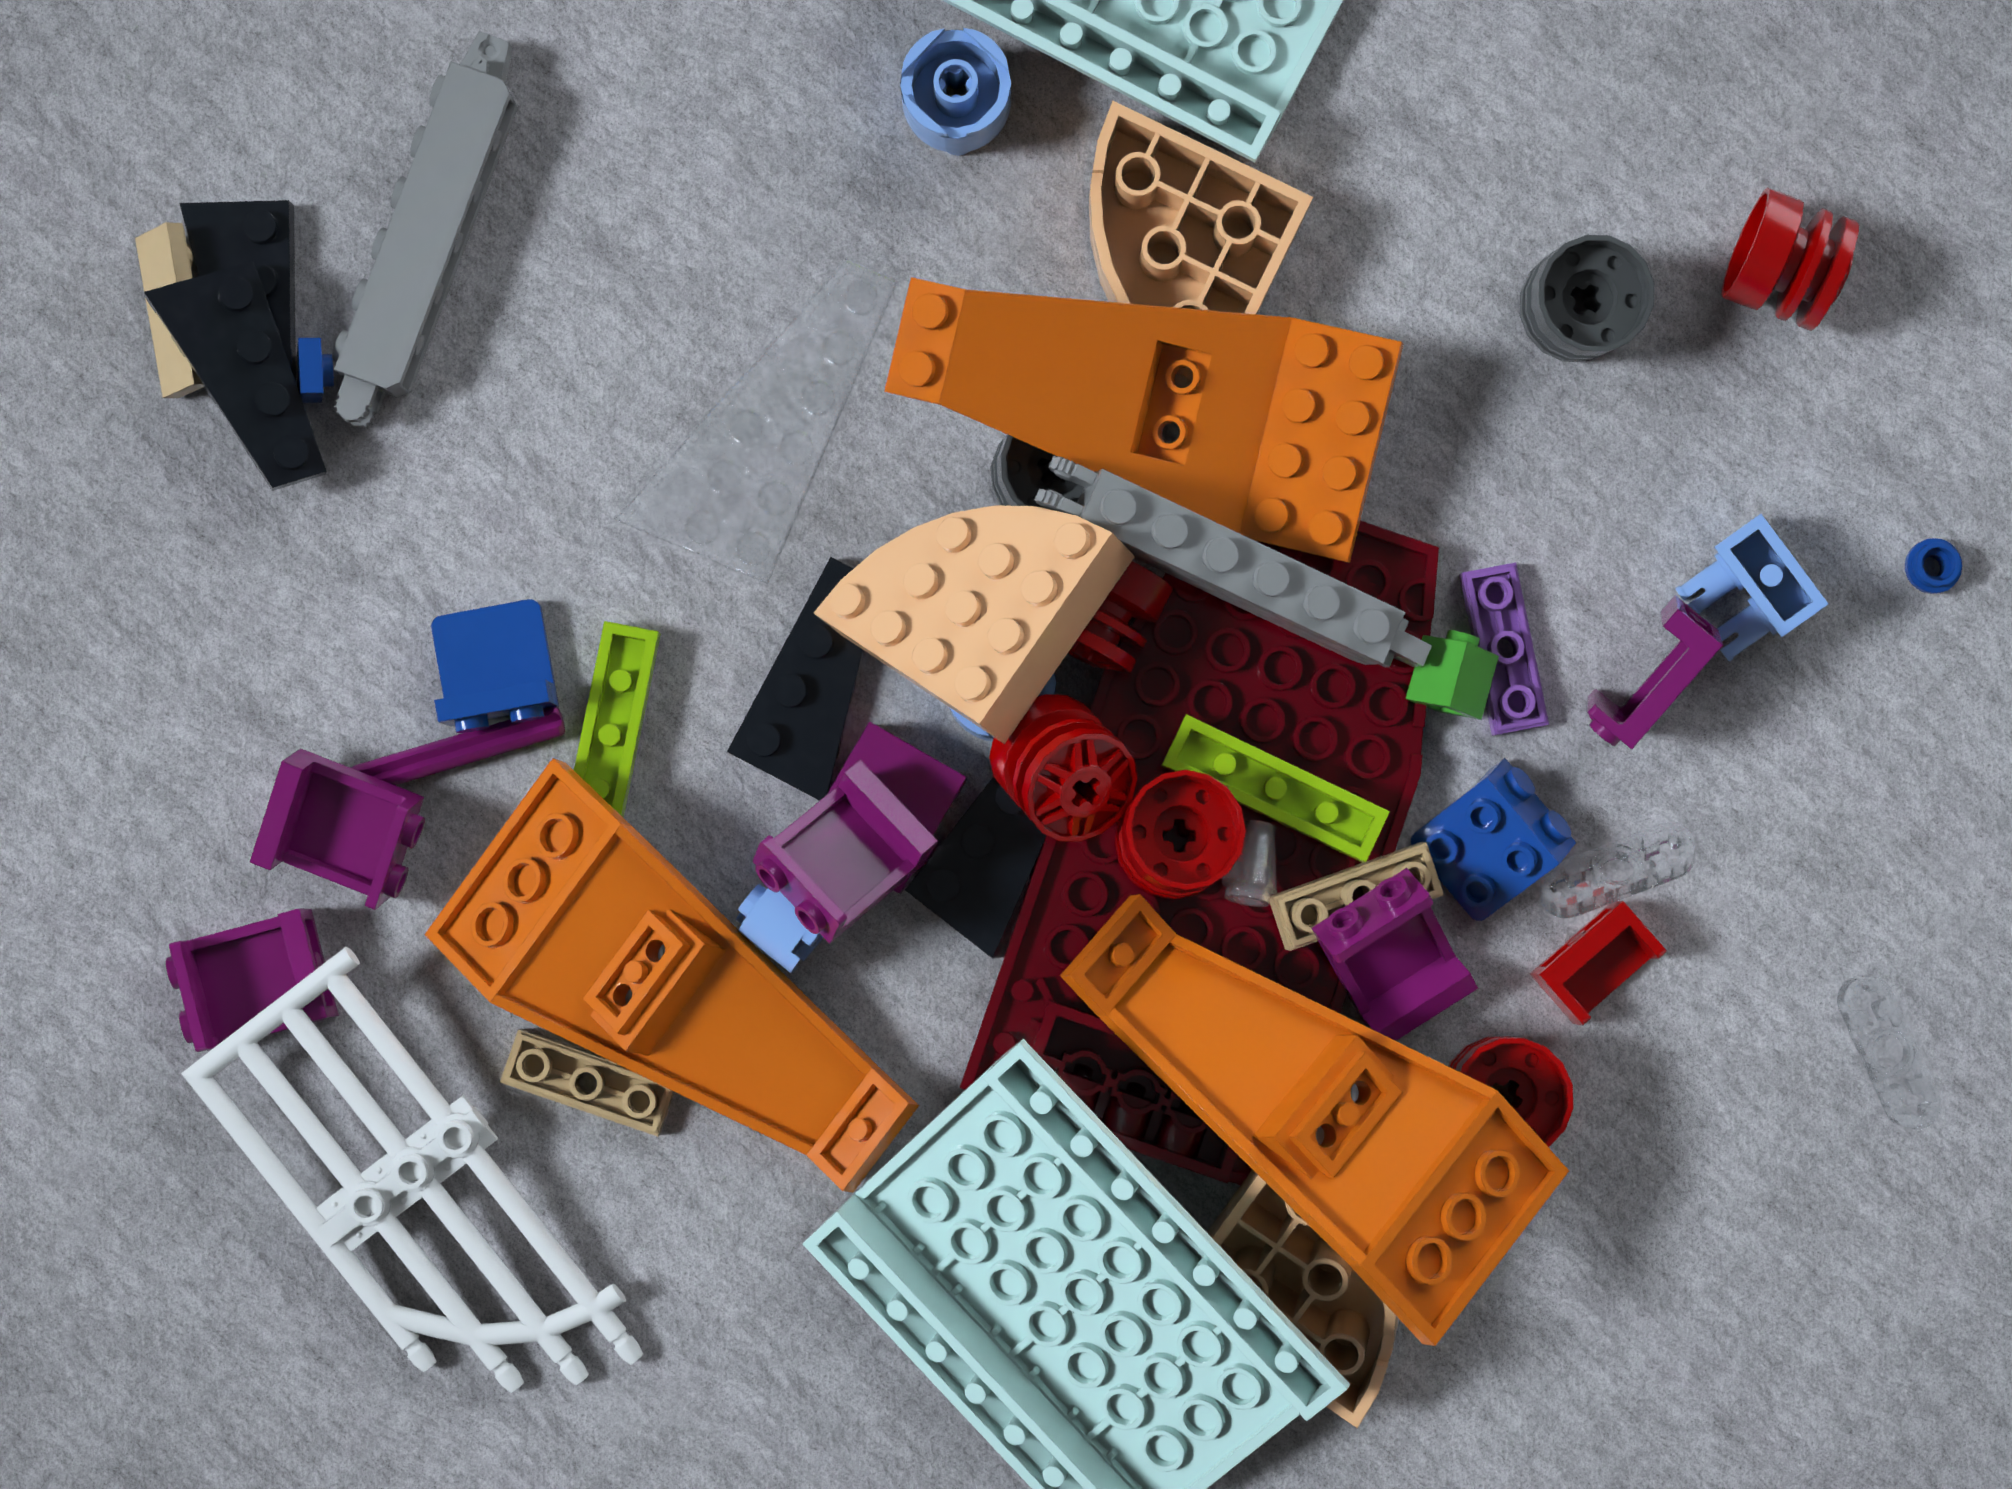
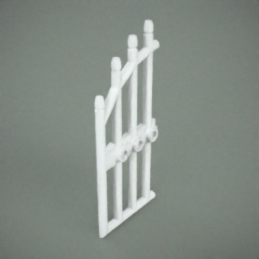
[181,947,643,1393]

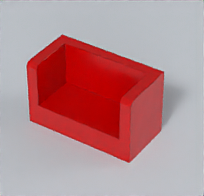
[1530,901,1667,1026]

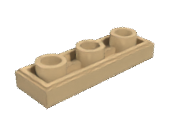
[135,222,203,398]
[1268,842,1444,951]
[500,1029,675,1137]

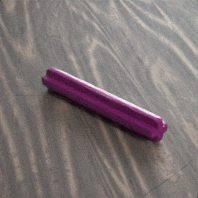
[351,707,565,785]

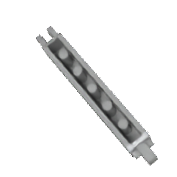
[332,32,518,429]
[1034,456,1432,668]

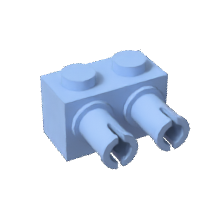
[1675,514,1828,662]

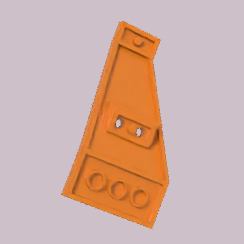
[884,277,1404,563]
[424,758,919,1193]
[1060,894,1569,1346]

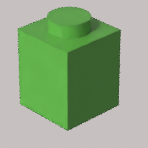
[1406,630,1499,720]

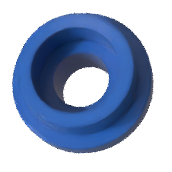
[1905,538,1962,594]

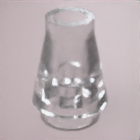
[1221,820,1277,907]

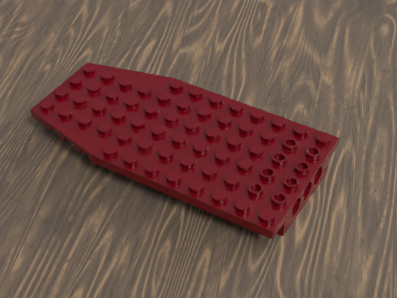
[960,520,1439,1186]

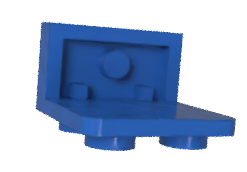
[431,599,559,733]
[1410,758,1576,921]

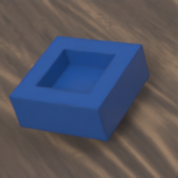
[297,338,334,403]

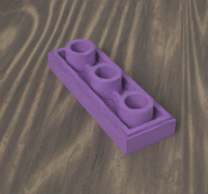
[1459,562,1549,736]

